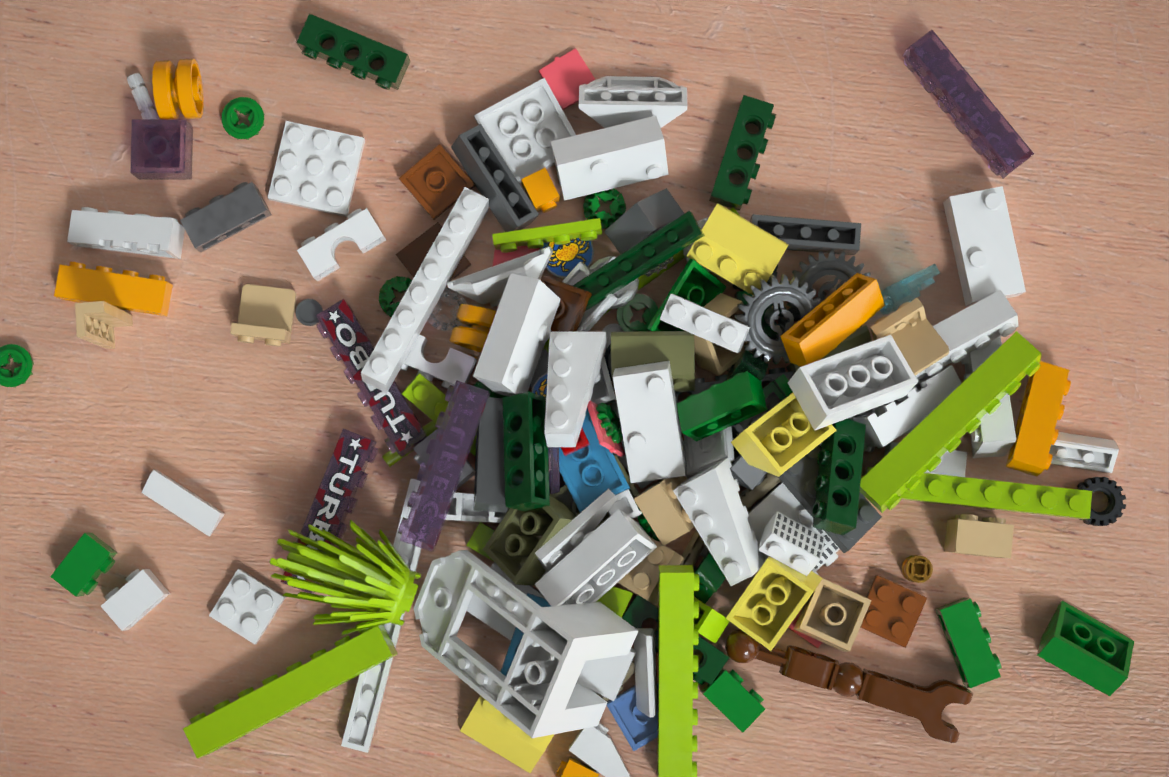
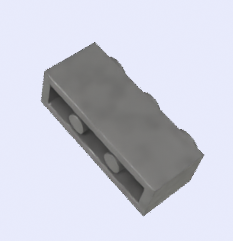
[180,182,272,252]

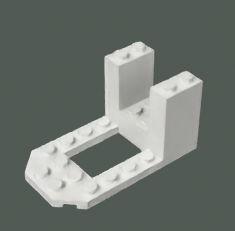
[414,550,638,738]

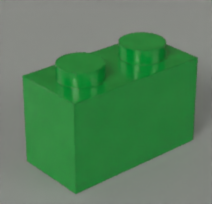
[50,533,117,597]
[701,668,765,733]

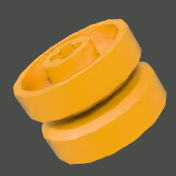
[152,58,204,121]
[449,304,497,353]

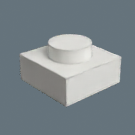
[608,489,641,519]

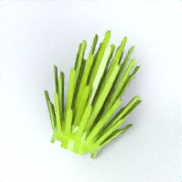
[269,520,421,635]

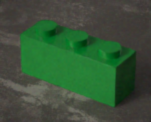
[677,371,767,442]
[935,598,1002,688]

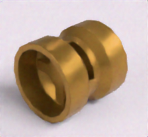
[901,555,933,583]

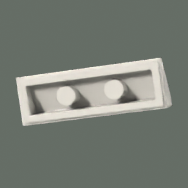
[1049,432,1119,473]
[141,469,225,537]
[634,628,658,717]

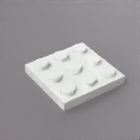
[474,78,576,184]
[268,121,365,217]

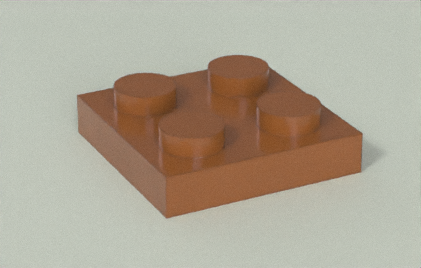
[399,144,475,220]
[860,575,927,648]

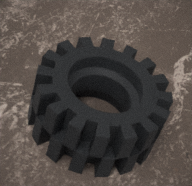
[1077,477,1126,526]

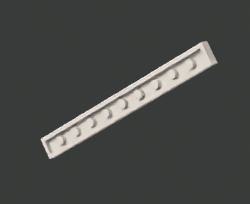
[341,478,435,753]

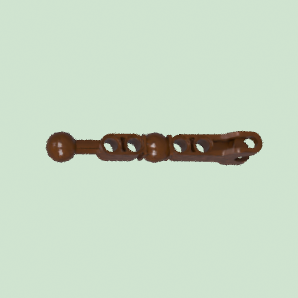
[725,629,973,743]

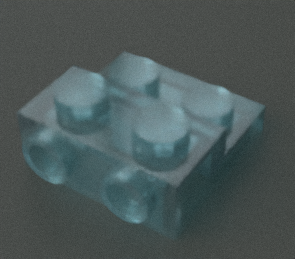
[880,264,940,315]

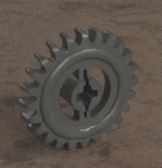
[787,250,871,328]
[735,274,822,364]

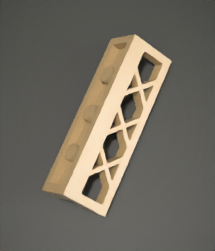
[75,301,133,349]

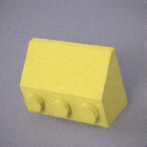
[686,203,789,295]
[731,393,836,477]
[726,556,823,651]
[460,695,554,773]

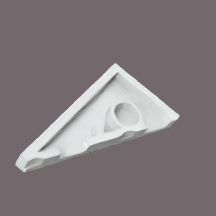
[535,489,617,573]

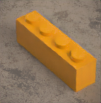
[54,261,173,317]
[780,273,885,367]
[1005,361,1071,477]

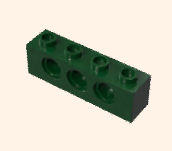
[296,13,410,90]
[709,95,777,211]
[502,392,550,511]
[812,419,866,536]
[622,594,730,685]

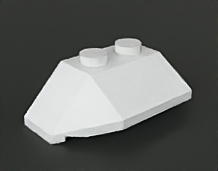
[579,76,687,128]
[447,247,553,308]

